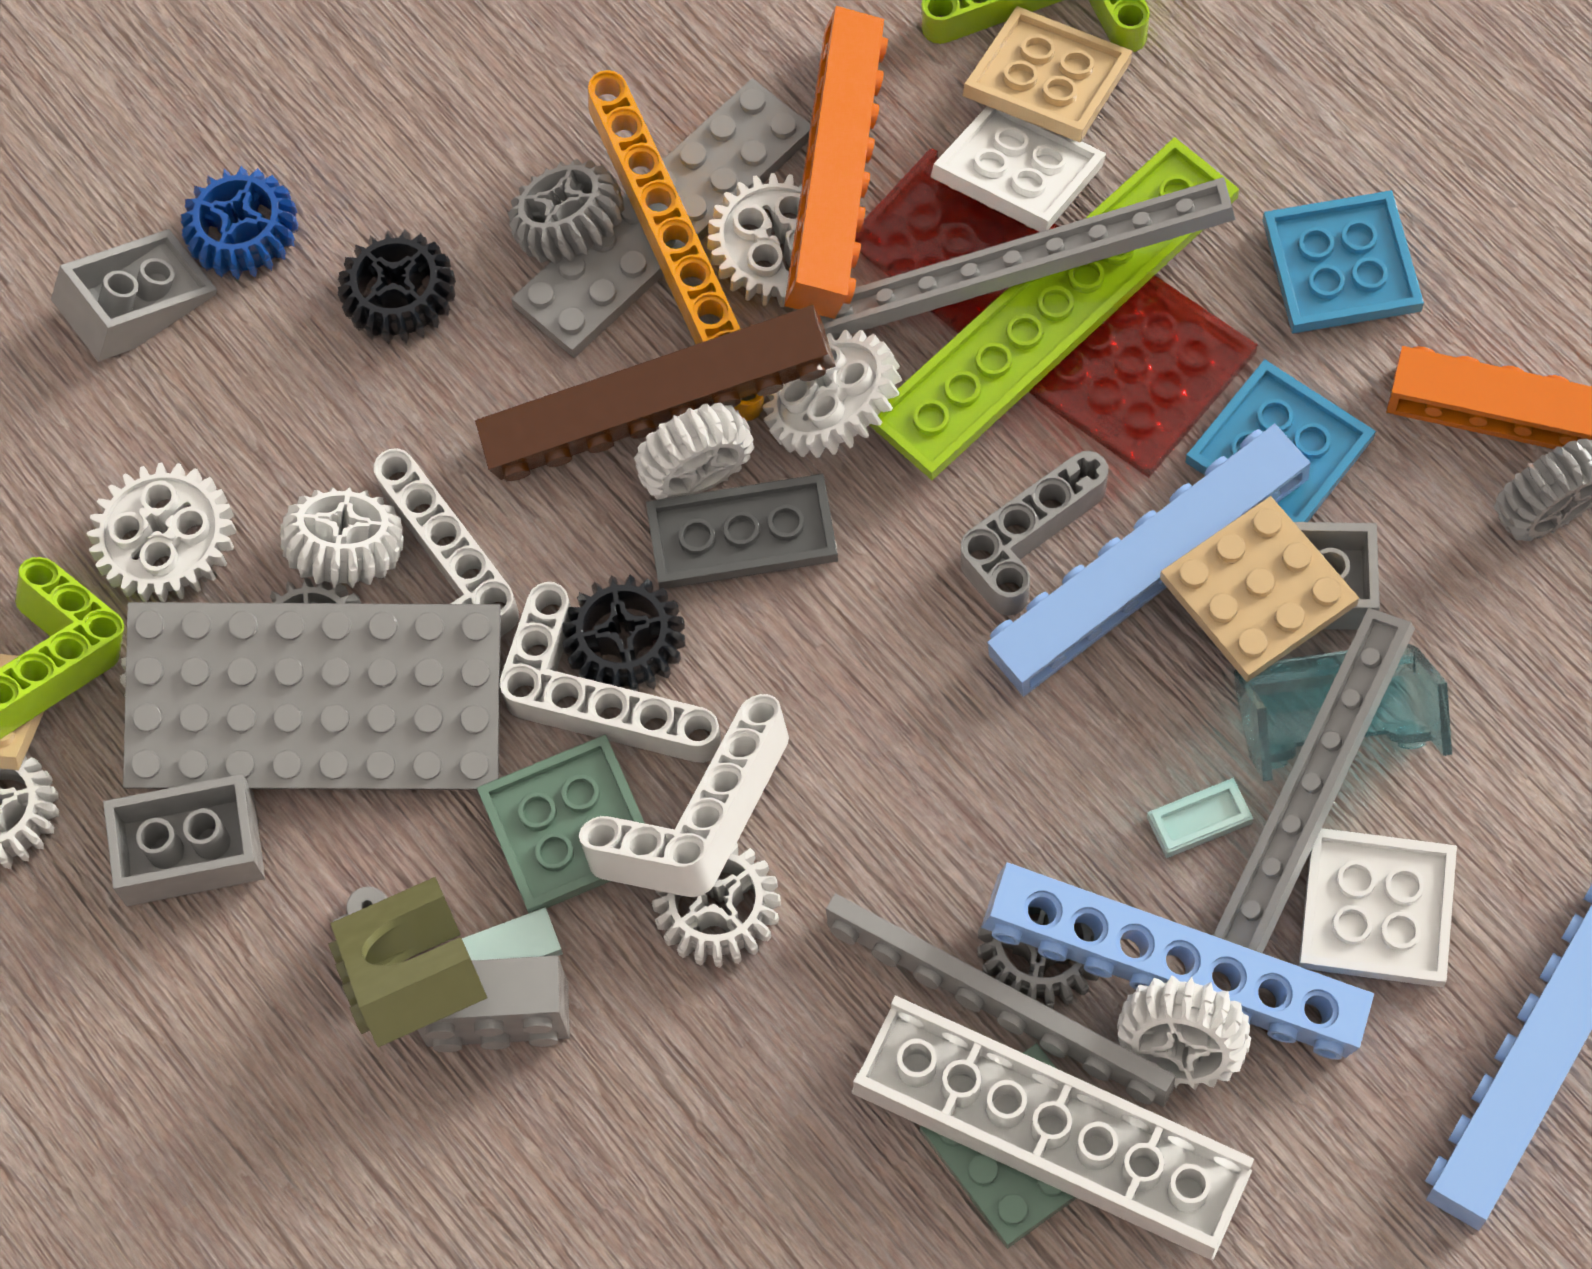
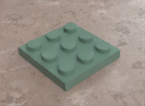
[477,734,645,913]
[920,1043,1077,1249]

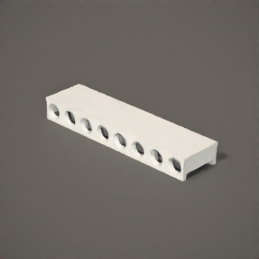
[852,995,1254,1261]

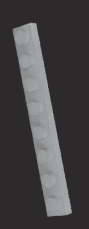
[1213,607,1415,953]
[826,893,1176,1107]

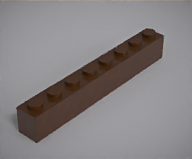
[475,305,836,481]

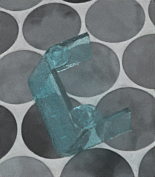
[1234,644,1452,781]

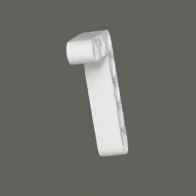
[374,448,519,637]
[500,582,721,763]
[579,694,789,897]

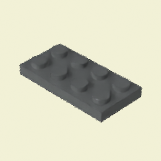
[646,473,838,589]

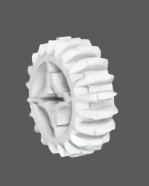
[634,403,755,500]
[280,487,404,588]
[0,756,59,869]
[652,843,781,968]
[1117,975,1251,1090]

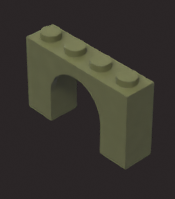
[328,877,488,1047]

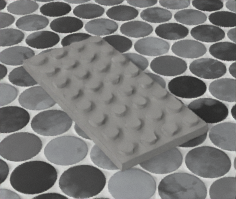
[123,602,501,790]

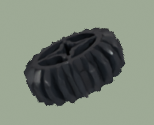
[338,229,456,344]
[562,574,686,692]

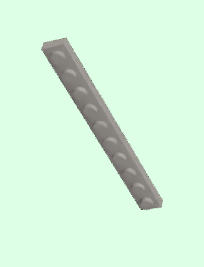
[820,177,1236,339]

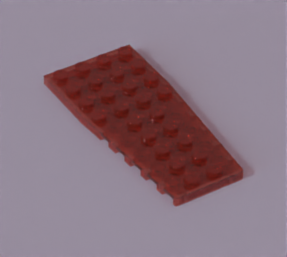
[855,148,1258,478]

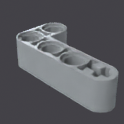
[960,451,1108,615]

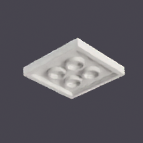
[931,106,1106,232]
[1299,828,1457,988]

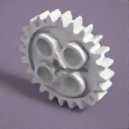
[707,173,802,307]
[763,330,902,458]
[87,463,236,602]

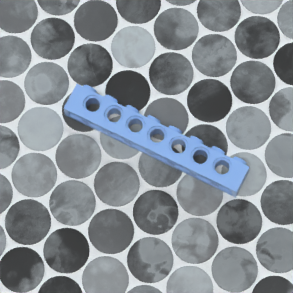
[981,862,1374,1060]

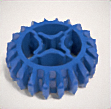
[181,166,299,280]

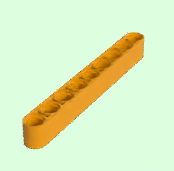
[588,70,765,421]

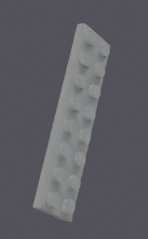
[511,78,811,358]

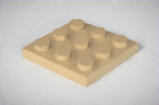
[963,6,1133,142]
[1160,496,1359,682]

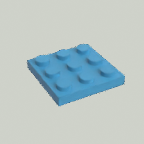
[1262,190,1424,334]
[1185,359,1376,522]

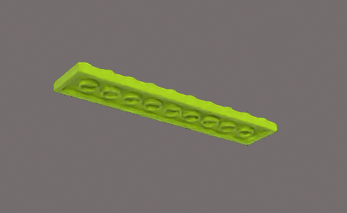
[869,137,1239,480]

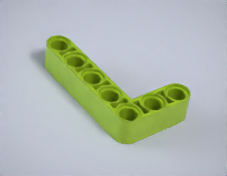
[921,0,1150,52]
[0,557,124,739]

